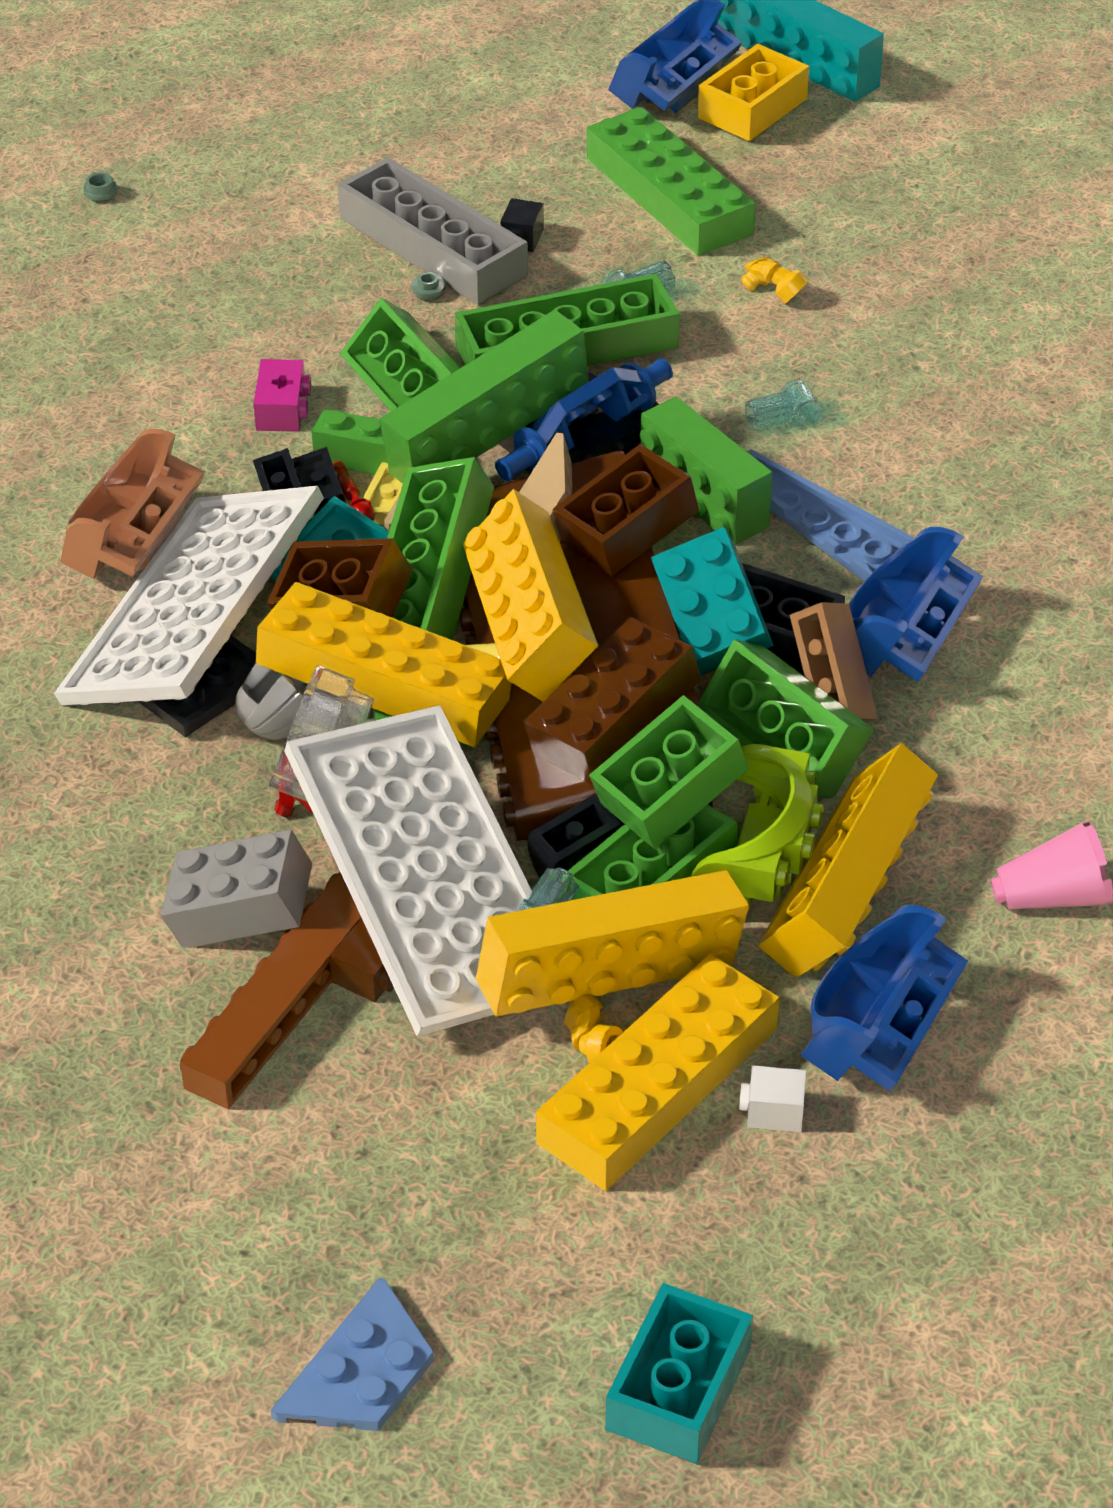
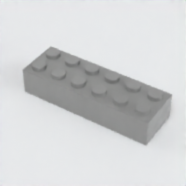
[338,157,528,305]

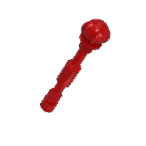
[333,461,375,521]

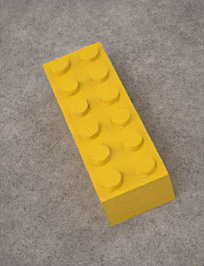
[463,489,598,701]
[256,582,512,747]
[757,743,938,977]
[476,870,749,1017]
[536,953,780,1191]

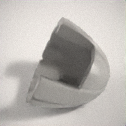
[235,664,330,740]

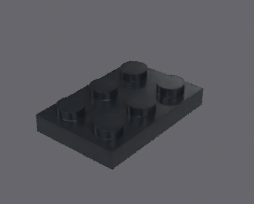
[137,634,256,737]

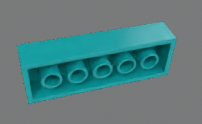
[718,0,884,102]

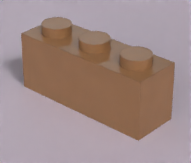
[790,602,878,723]

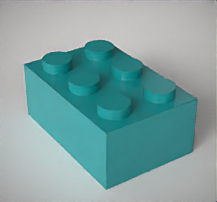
[651,527,774,676]
[605,1283,753,1464]

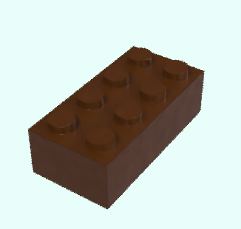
[523,617,701,785]

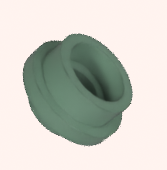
[83,172,117,201]
[411,272,446,301]

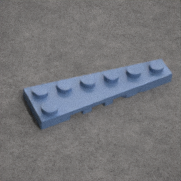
[748,449,914,581]

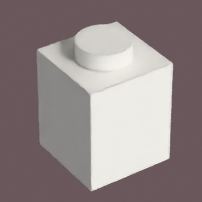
[739,1066,806,1132]

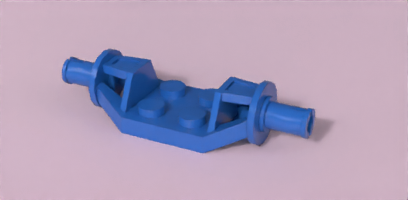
[495,358,673,481]

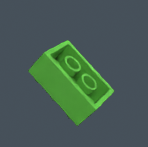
[589,695,749,850]

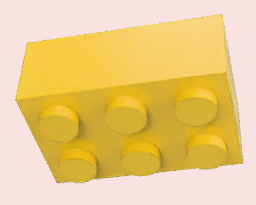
[698,44,809,141]

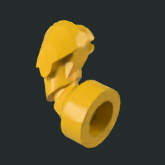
[741,257,809,304]
[564,994,623,1063]

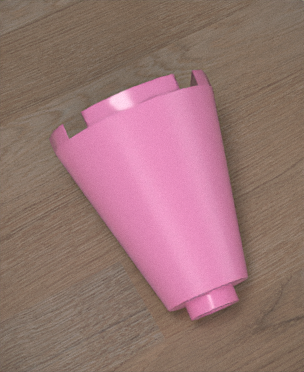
[990,821,1113,910]

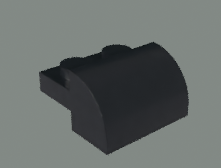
[253,447,347,520]
[527,794,621,901]

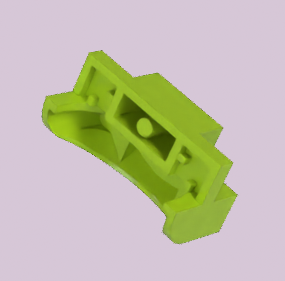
[691,744,824,909]

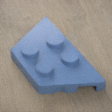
[271,1277,434,1431]

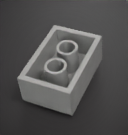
[160,829,313,948]

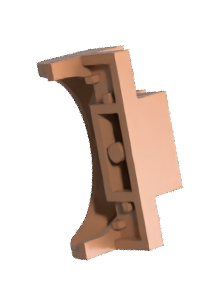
[60,429,204,579]

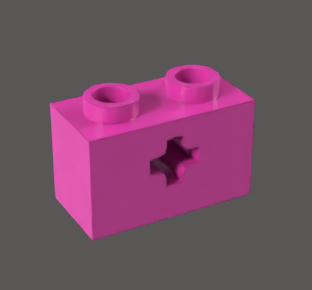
[253,359,311,432]

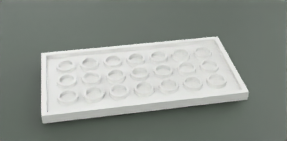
[54,486,324,705]
[284,705,540,1037]

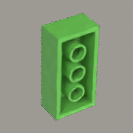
[640,396,773,545]
[698,639,874,798]

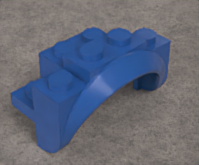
[608,0,742,113]
[849,527,983,682]
[801,905,968,1091]

